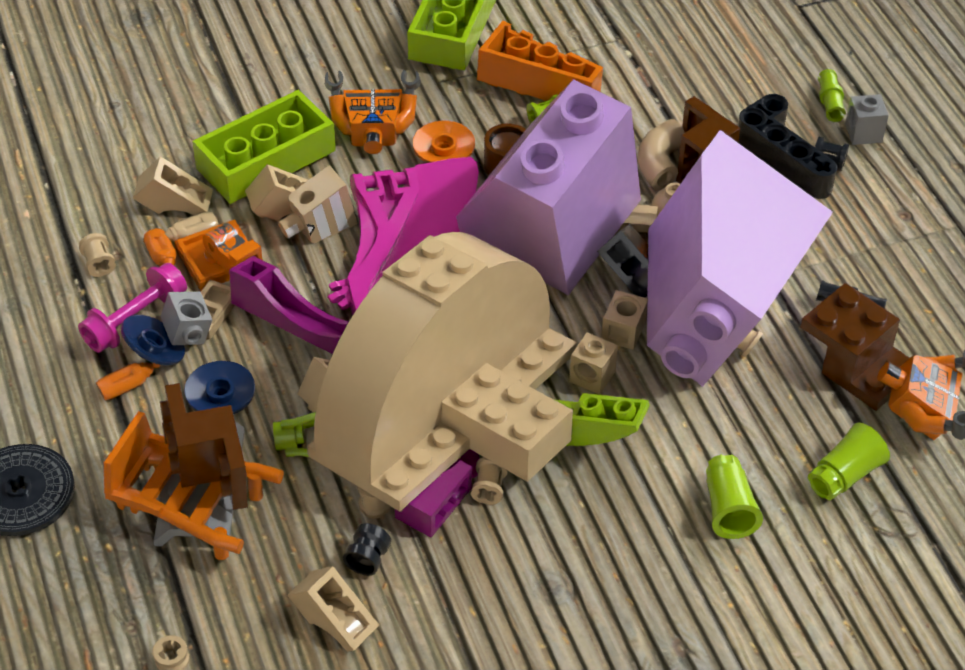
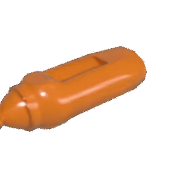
[143,228,176,266]
[96,362,160,400]

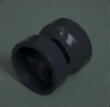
[343,523,391,576]

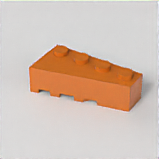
[477,21,603,101]

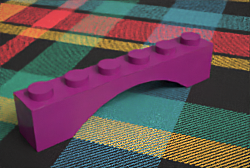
[229,256,349,354]

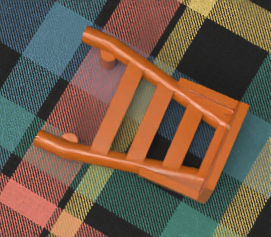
[104,411,284,560]

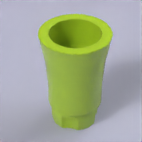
[807,422,890,501]
[706,454,763,539]

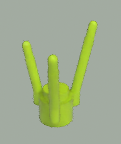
[273,412,316,457]

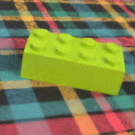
[407,0,496,71]
[192,89,336,204]

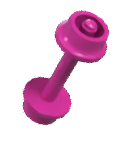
[78,263,187,353]

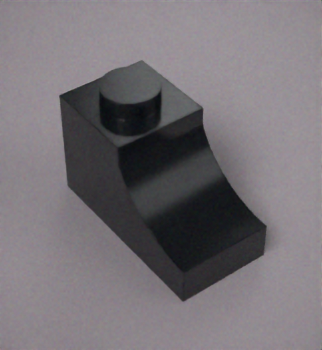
[597,224,649,298]

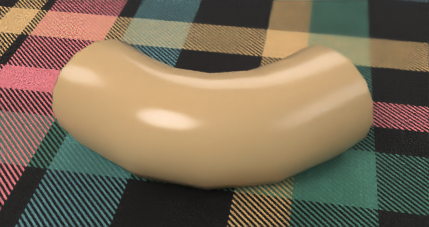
[638,119,684,191]

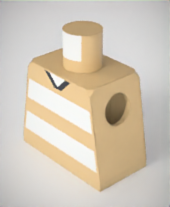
[278,165,358,243]

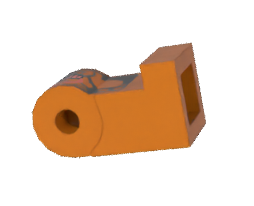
[203,222,263,274]

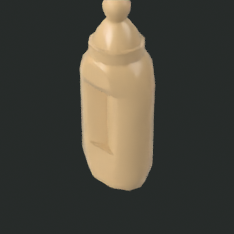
[165,212,218,243]

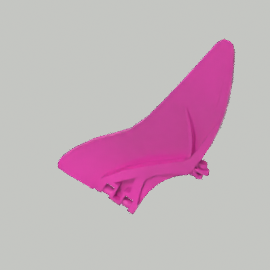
[327,157,480,479]

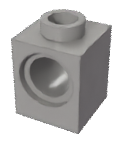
[845,94,889,145]
[160,291,212,345]

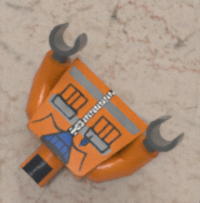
[324,70,421,154]
[877,350,965,440]

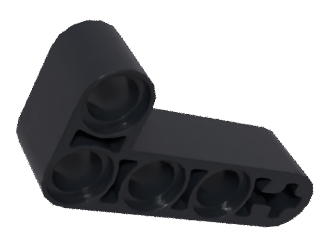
[738,94,837,199]

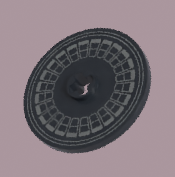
[0,444,75,536]

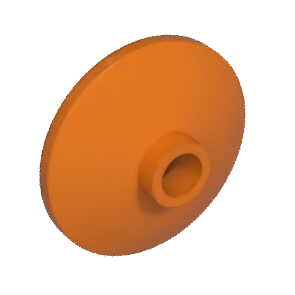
[413,120,475,163]

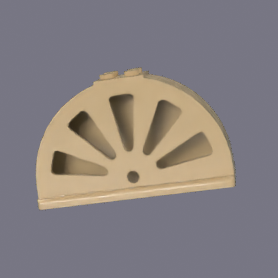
[307,232,577,512]

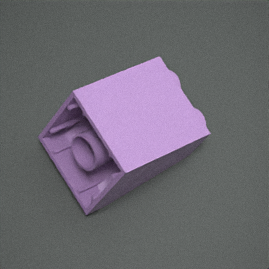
[456,79,641,295]
[647,130,833,387]

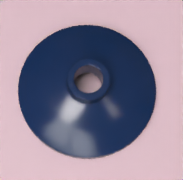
[121,315,185,366]
[184,361,255,415]

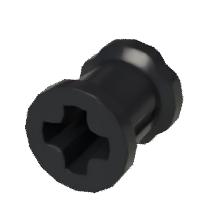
[815,136,850,171]

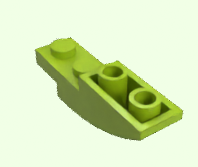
[554,393,650,446]

